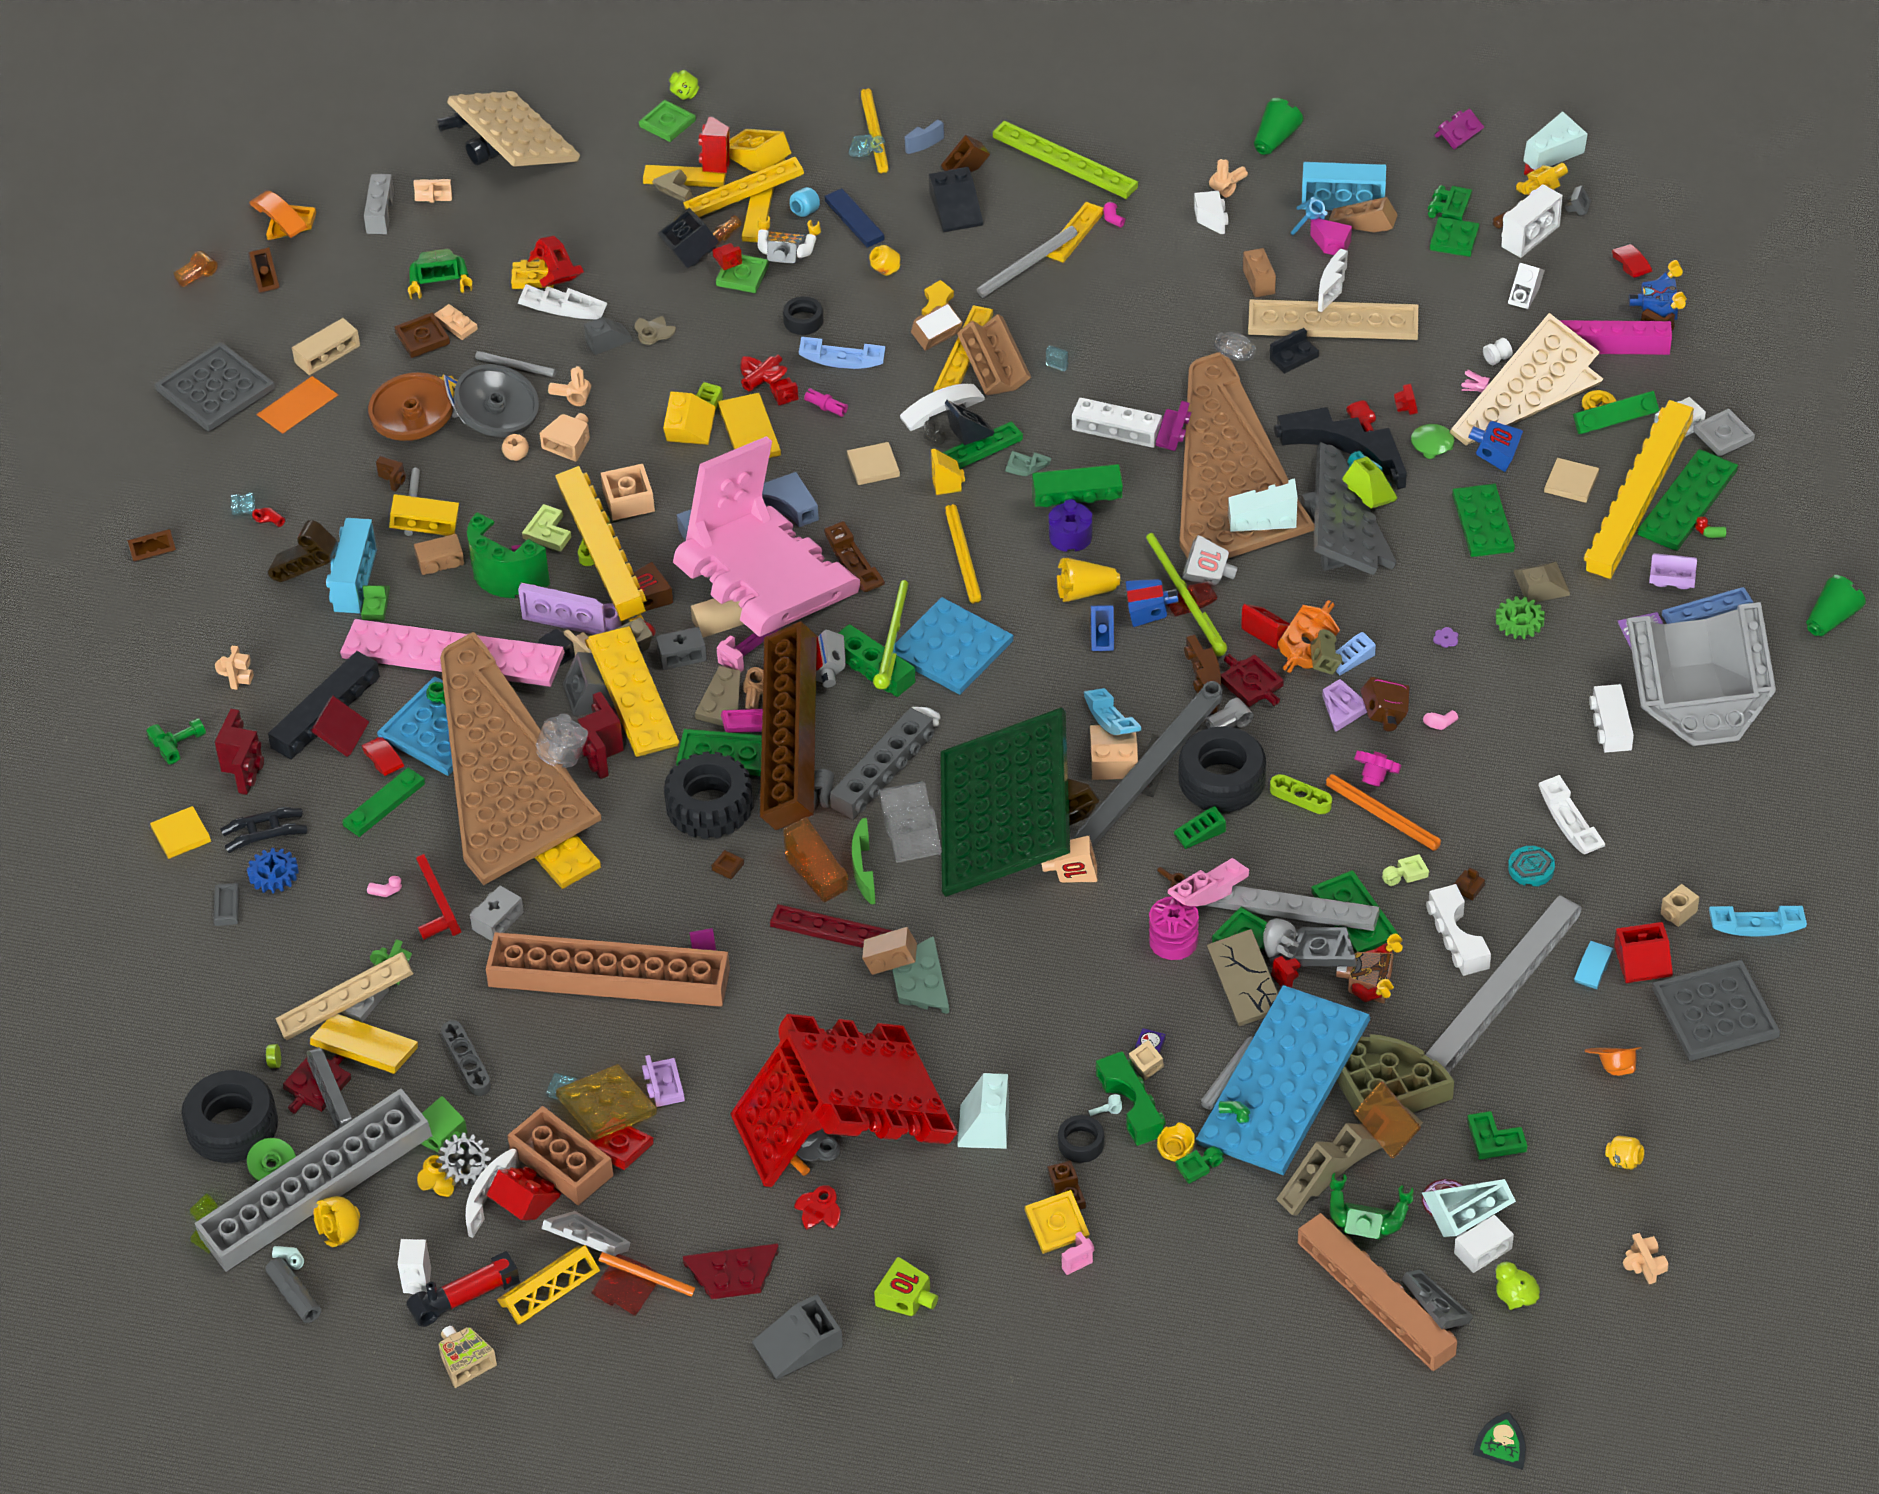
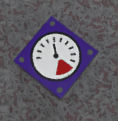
[1135,1028,1166,1054]

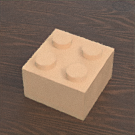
[601,464,655,521]

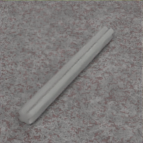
[977,226,1078,298]

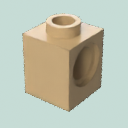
[1661,884,1699,927]
[1129,1040,1164,1081]

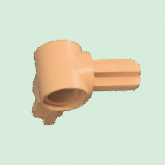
[1209,159,1248,198]
[548,366,591,406]

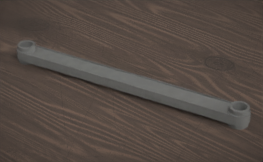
[1070,681,1223,848]

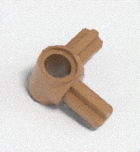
[743,667,764,710]

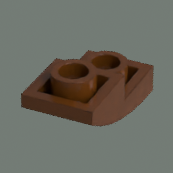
[1047,1161,1086,1210]

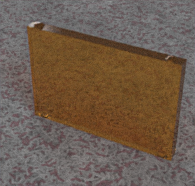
[1354,1082,1421,1159]

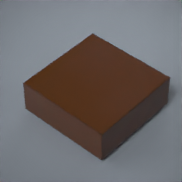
[711,850,744,879]

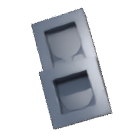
[905,119,944,154]

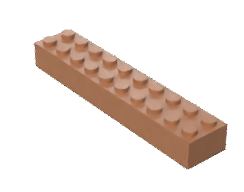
[486,932,730,1007]

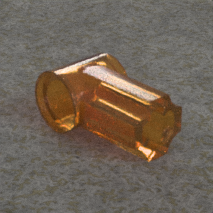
[174,251,218,287]

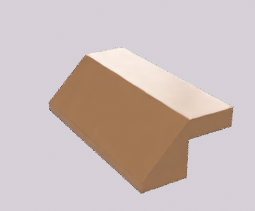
[957,314,1032,395]

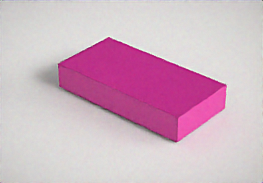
[721,709,763,733]

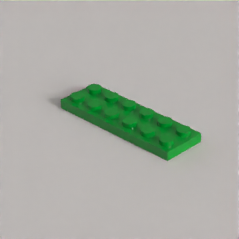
[1638,449,1738,551]

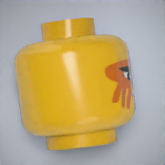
[869,245,900,276]

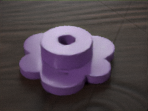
[1433,627,1458,648]

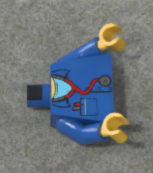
[1629,260,1686,320]

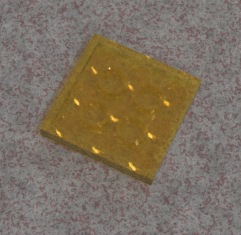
[556,1064,657,1140]

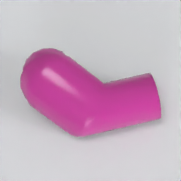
[1103,202,1125,228]

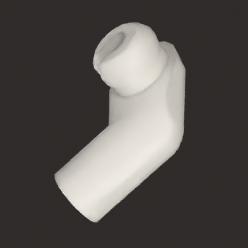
[912,707,941,727]

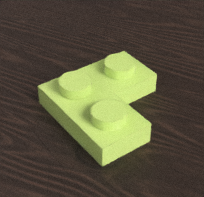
[522,504,572,552]

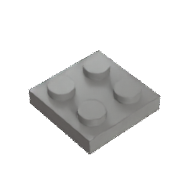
[1693,409,1755,457]

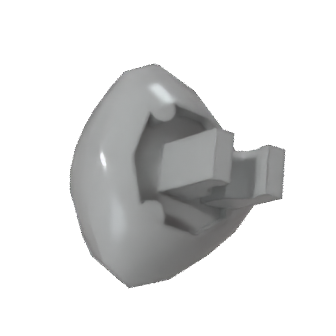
[1263,919,1299,958]

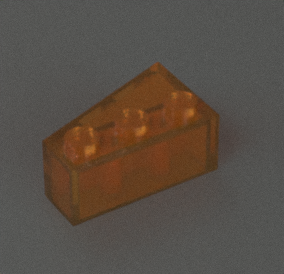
[783,817,848,903]

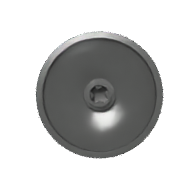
[453,364,539,437]

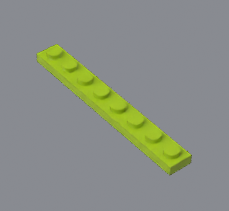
[993,121,1138,199]

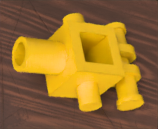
[1516,163,1568,195]

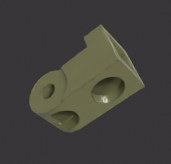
[1311,629,1342,675]

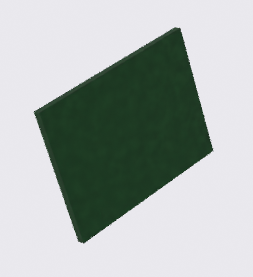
[941,707,1070,897]

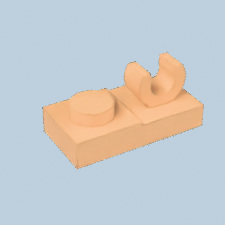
[434,304,478,340]

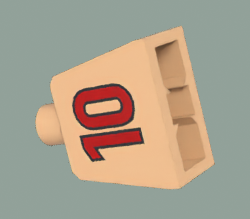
[1042,836,1098,883]

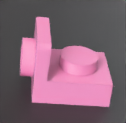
[717,635,744,672]
[1062,1232,1094,1275]

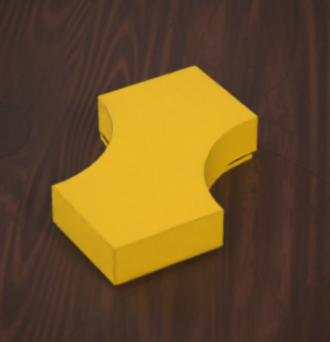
[922,280,954,316]

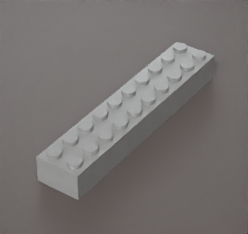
[194,1088,432,1272]

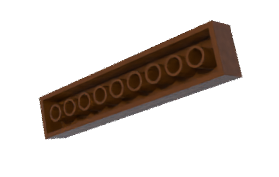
[760,621,817,830]

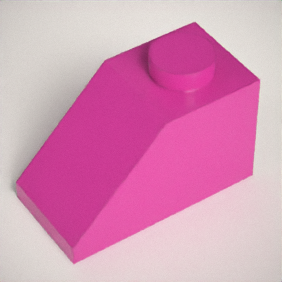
[1310,218,1352,255]

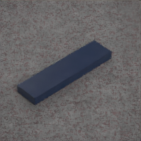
[824,188,885,248]

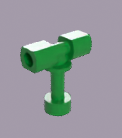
[146,718,206,764]

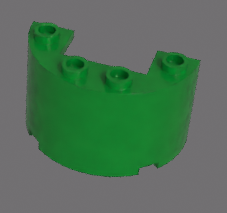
[467,512,550,598]

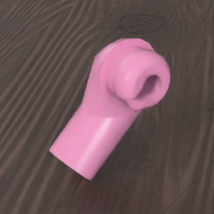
[1423,710,1458,730]
[367,876,402,897]

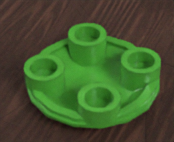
[1411,424,1454,459]

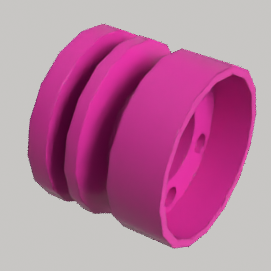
[1149,897,1199,960]

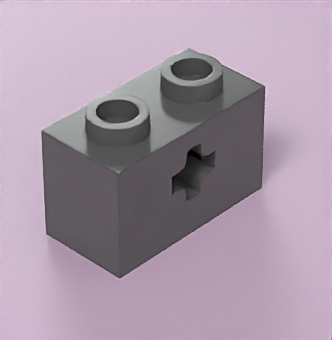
[656,627,707,670]

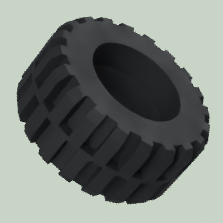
[664,752,753,839]

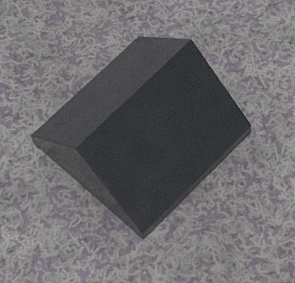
[945,399,994,445]

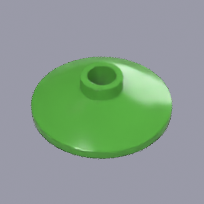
[247,1138,296,1181]

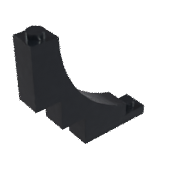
[1274,407,1407,489]

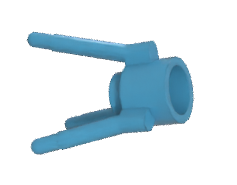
[1290,197,1327,235]

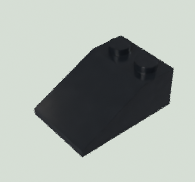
[929,167,983,233]
[658,208,719,268]

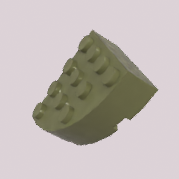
[1337,1034,1454,1124]

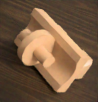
[414,179,452,203]
[215,646,254,690]
[1623,1233,1668,1284]

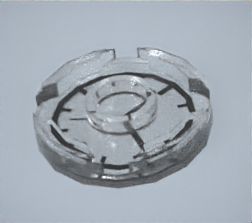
[1214,332,1256,361]

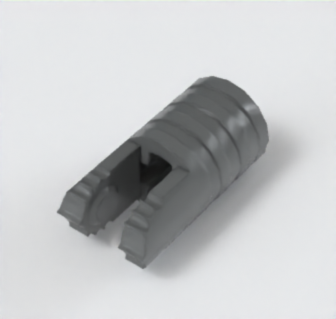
[814,769,834,810]

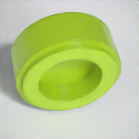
[266,1044,281,1069]

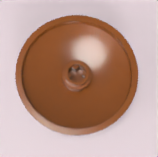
[368,373,454,441]

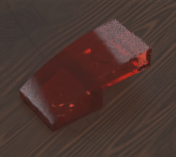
[1167,582,1217,616]

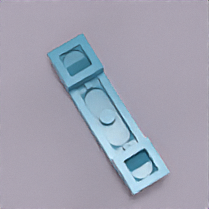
[1084,688,1141,735]
[1709,906,1807,937]

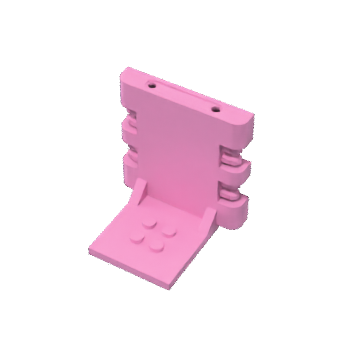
[673,436,860,637]

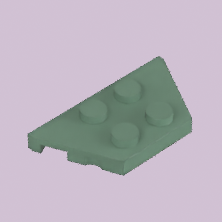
[892,937,949,1014]

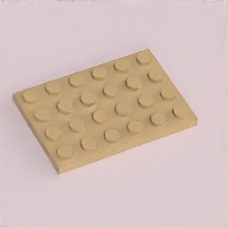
[447,91,580,167]

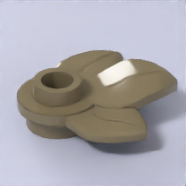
[634,316,676,345]

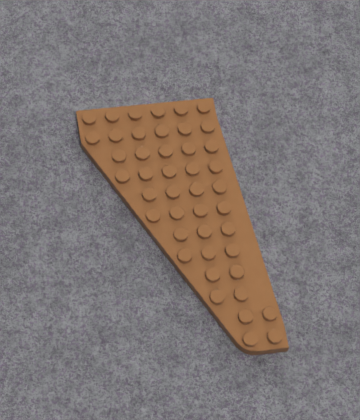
[1180,351,1315,559]
[440,632,601,885]

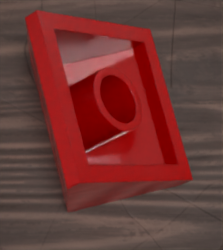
[1241,604,1290,650]

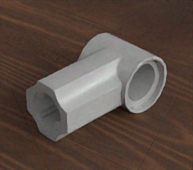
[1205,698,1254,728]

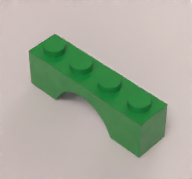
[1096,1051,1166,1146]

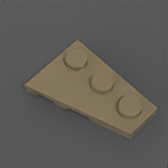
[695,665,741,726]

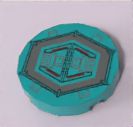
[1508,846,1555,886]

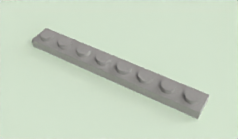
[1203,886,1380,931]

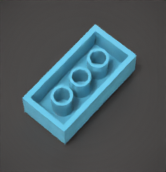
[1302,162,1386,210]
[326,518,377,613]

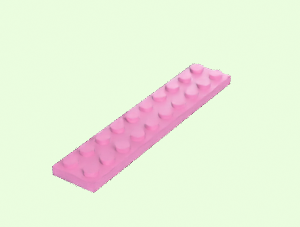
[340,619,565,687]

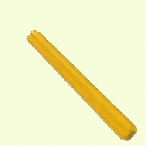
[861,88,889,173]
[945,504,981,603]

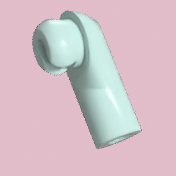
[272,1246,304,1270]

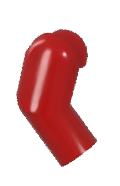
[252,508,285,527]

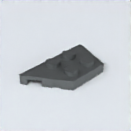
[1269,927,1358,967]

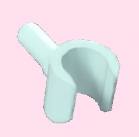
[1089,1094,1122,1116]

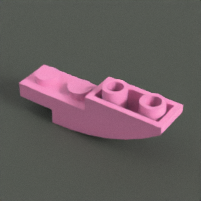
[1168,858,1249,906]

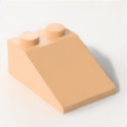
[1090,725,1138,780]

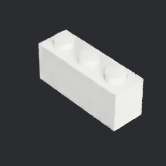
[1589,684,1634,753]

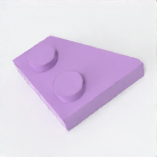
[1322,679,1367,732]

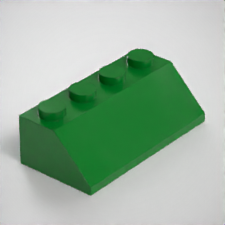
[1032,464,1123,507]

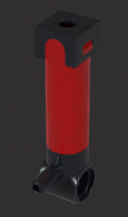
[406,1251,520,1327]

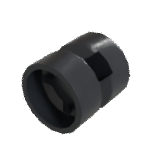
[465,135,500,166]

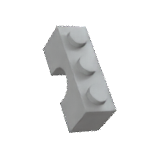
[364,174,394,234]

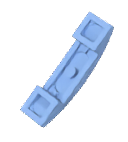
[799,337,885,369]

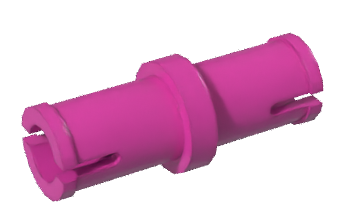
[804,388,848,417]

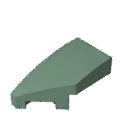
[1005,451,1052,476]

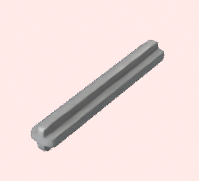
[1201,1037,1253,1110]

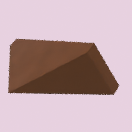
[127,529,176,561]

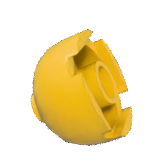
[313,1196,360,1247]

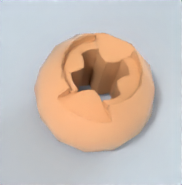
[502,434,529,461]

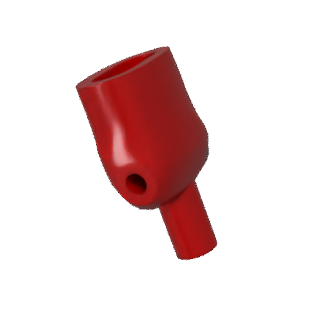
[1346,400,1376,432]

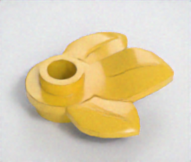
[417,1155,463,1197]

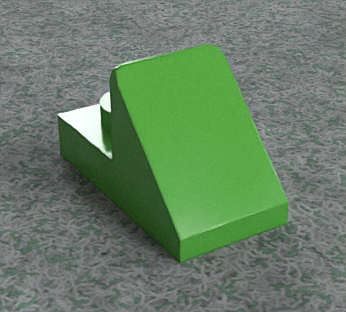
[361,585,390,621]

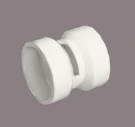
[1483,338,1513,365]

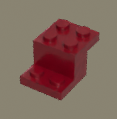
[576,691,624,779]
[215,709,264,795]

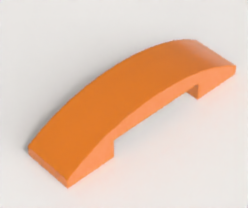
[249,191,307,238]

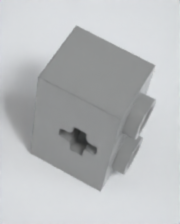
[470,886,524,941]

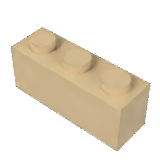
[292,318,360,375]

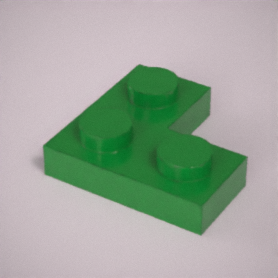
[1467,1111,1528,1160]

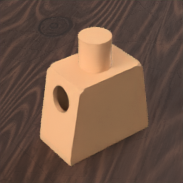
[540,413,590,462]

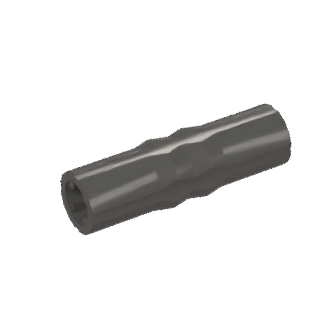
[266,1257,321,1323]

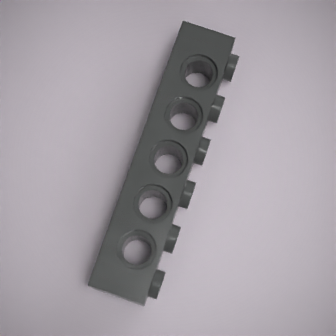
[830,708,934,819]

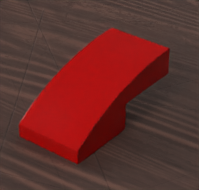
[1612,244,1652,278]
[361,737,404,776]

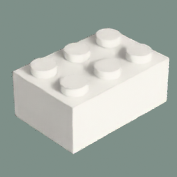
[1501,184,1563,258]

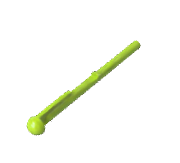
[1146,533,1227,657]
[873,580,909,690]

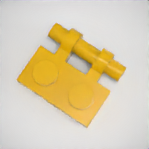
[511,259,554,289]

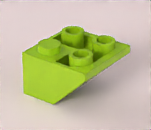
[1342,457,1397,509]

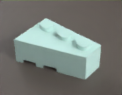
[1523,111,1588,170]
[1228,478,1297,532]
[1422,1179,1516,1237]

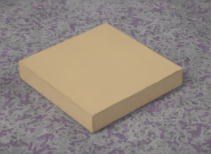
[847,442,900,485]
[1544,458,1599,503]

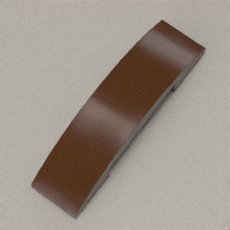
[824,521,885,592]

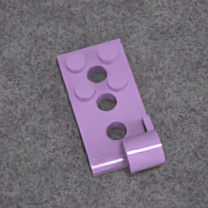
[518,583,622,635]

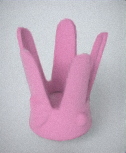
[1461,369,1490,393]

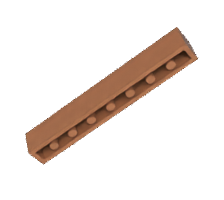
[1298,1213,1457,1371]

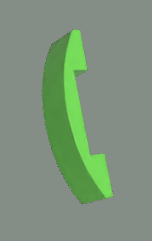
[852,818,875,904]

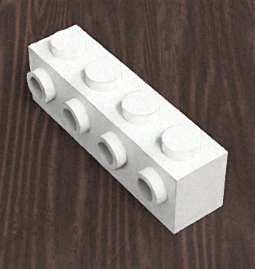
[1072,398,1162,448]

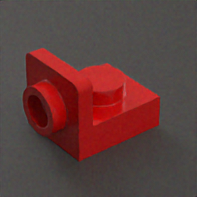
[712,243,742,270]
[770,377,799,405]

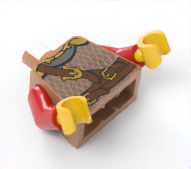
[1336,934,1403,1003]

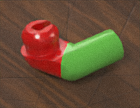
[1695,517,1726,538]

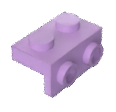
[1650,553,1697,589]
[642,1055,685,1107]

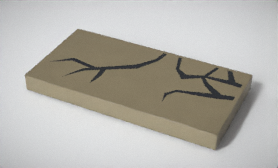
[1207,929,1278,1027]

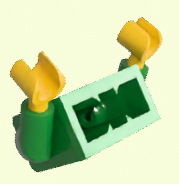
[408,249,472,299]

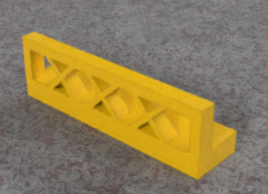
[497,1245,600,1325]

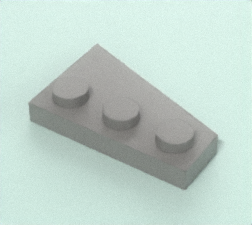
[541,1211,631,1256]

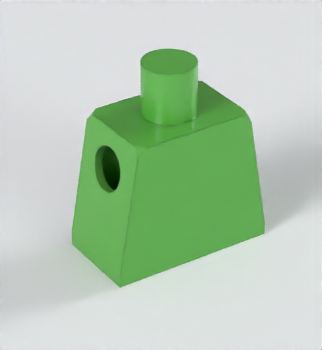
[421,1096,467,1152]

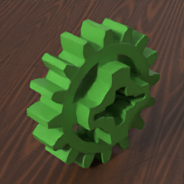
[1496,596,1545,639]

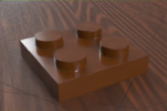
[394,312,450,358]

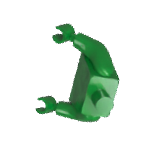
[1330,1173,1414,1239]

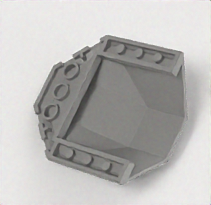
[1626,602,1776,747]

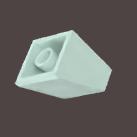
[958,1073,1009,1149]

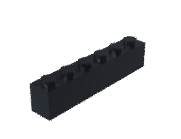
[268,651,380,760]

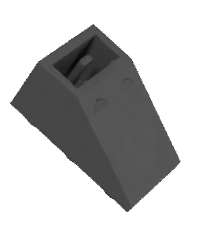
[752,1294,843,1379]

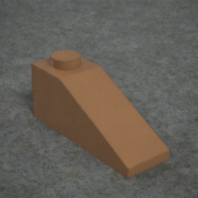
[1329,197,1398,233]

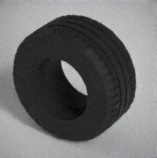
[1178,726,1266,813]
[182,1070,278,1163]

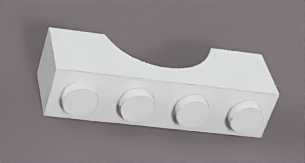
[1426,884,1491,976]

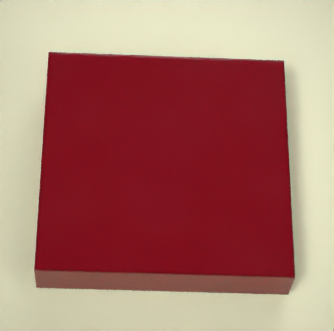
[311,696,369,757]

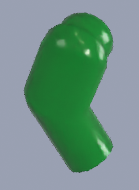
[1219,1101,1251,1123]

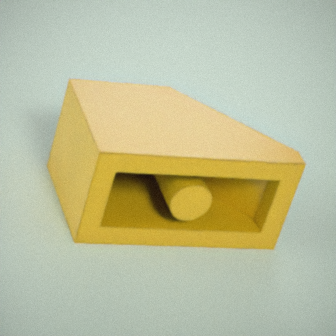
[931,449,965,495]

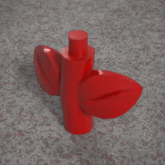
[740,354,788,391]

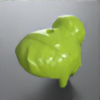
[1495,1262,1540,1310]

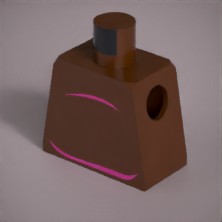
[1361,677,1410,731]

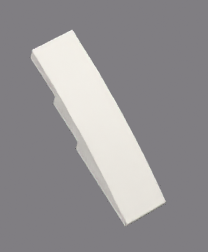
[1318,249,1348,312]
[518,284,607,319]

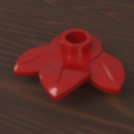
[794,1185,841,1229]

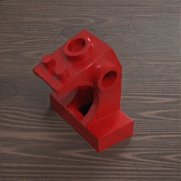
[528,236,584,287]

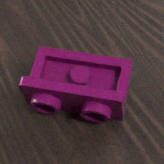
[1434,108,1484,150]
[1155,401,1192,451]

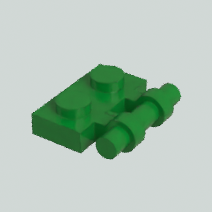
[1428,185,1472,220]

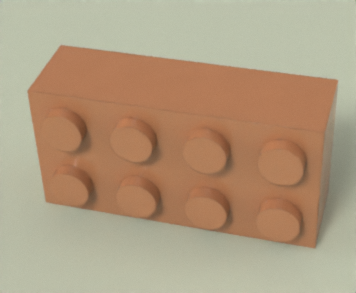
[507,1106,613,1206]

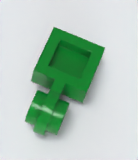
[1176,1147,1224,1184]

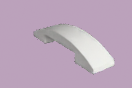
[900,384,985,431]
[1539,775,1605,854]
[465,1148,519,1238]

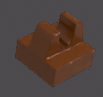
[1453,868,1485,901]

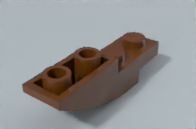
[1184,635,1221,715]

